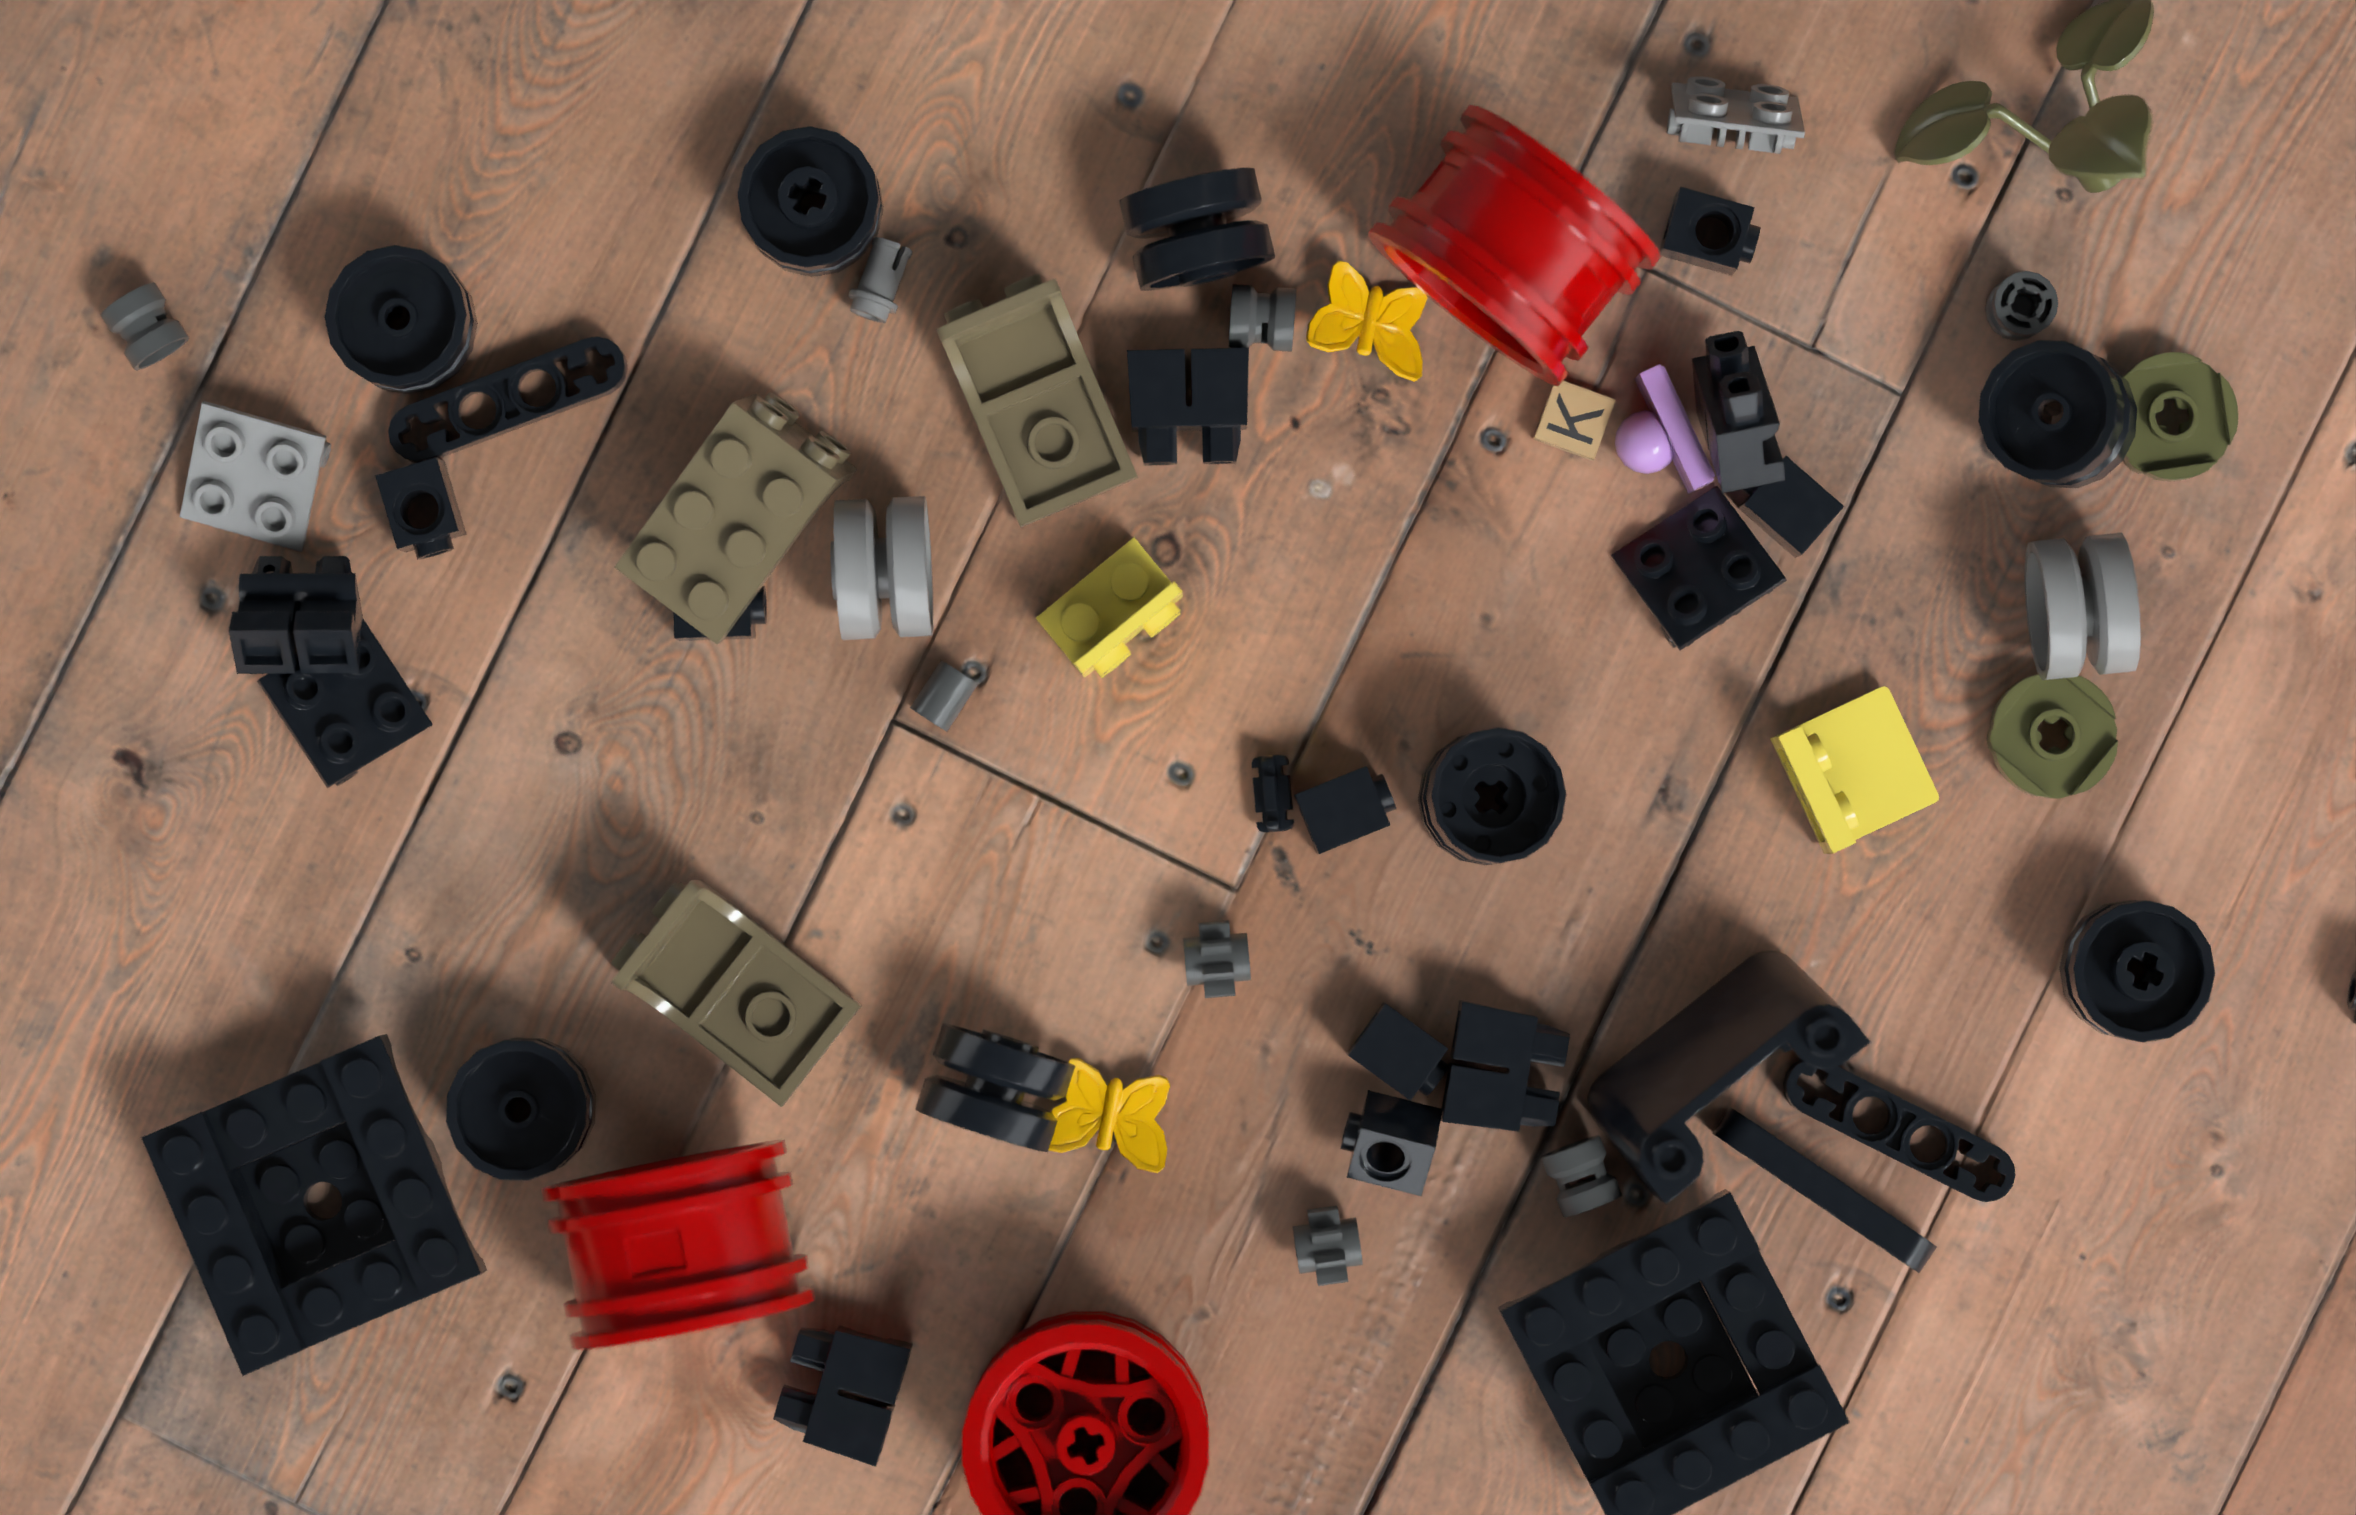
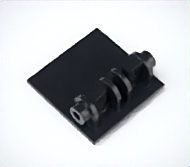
[1611,486,1787,651]
[257,619,433,788]

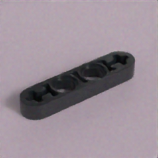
[388,336,628,463]
[1783,1060,2016,1202]
[1712,1107,1937,1273]

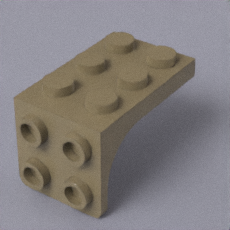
[937,274,1138,528]
[614,393,857,644]
[611,880,862,1107]

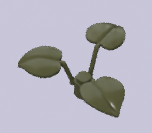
[1895,0,2154,193]

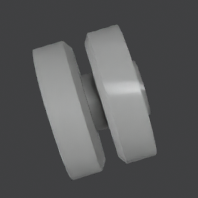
[830,496,934,640]
[2024,533,2141,680]

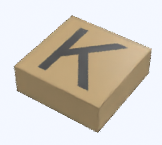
[1533,381,1616,461]

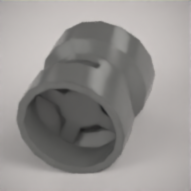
[1985,271,2059,341]
[101,282,189,371]
[1228,284,1296,352]
[1540,1135,1622,1217]

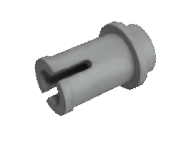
[848,237,912,323]

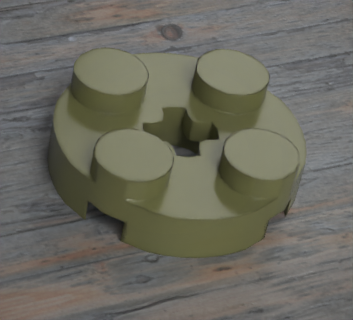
[2123,352,2238,481]
[1987,674,2118,799]

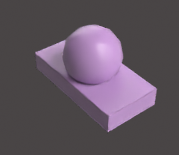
[1615,364,1715,494]

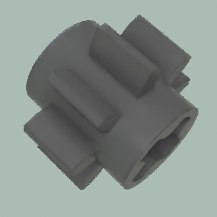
[1183,920,1251,998]
[1293,1206,1363,1286]

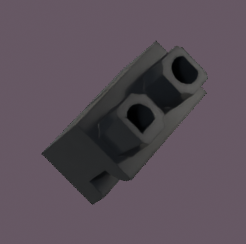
[1692,331,1785,493]
[1127,348,1249,466]
[229,556,363,674]
[1441,1000,1570,1132]
[773,1325,913,1467]

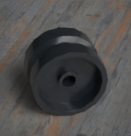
[737,126,884,277]
[1119,167,1275,291]
[325,245,478,394]
[1978,340,2137,488]
[2059,900,2215,1043]
[915,1023,1076,1152]
[446,1037,596,1181]

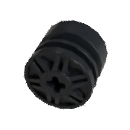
[1418,727,1567,865]

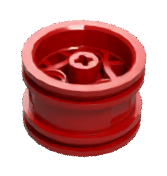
[1368,105,1661,386]
[541,1140,815,1350]
[962,1311,1209,1515]

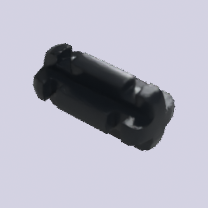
[1251,755,1294,833]

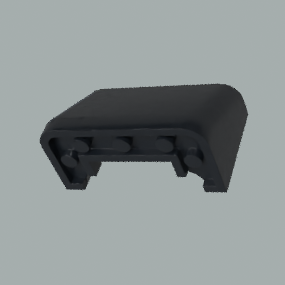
[1587,951,1871,1204]

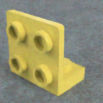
[1036,537,1183,678]
[1770,686,1939,854]

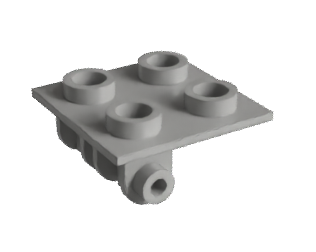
[1667,77,1805,154]
[180,401,331,552]

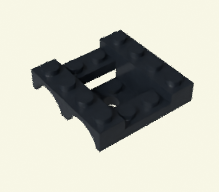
[141,1034,487,1376]
[1497,1189,1850,1515]

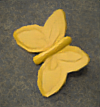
[1306,260,1427,382]
[1048,1058,1170,1173]

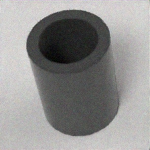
[910,660,978,732]

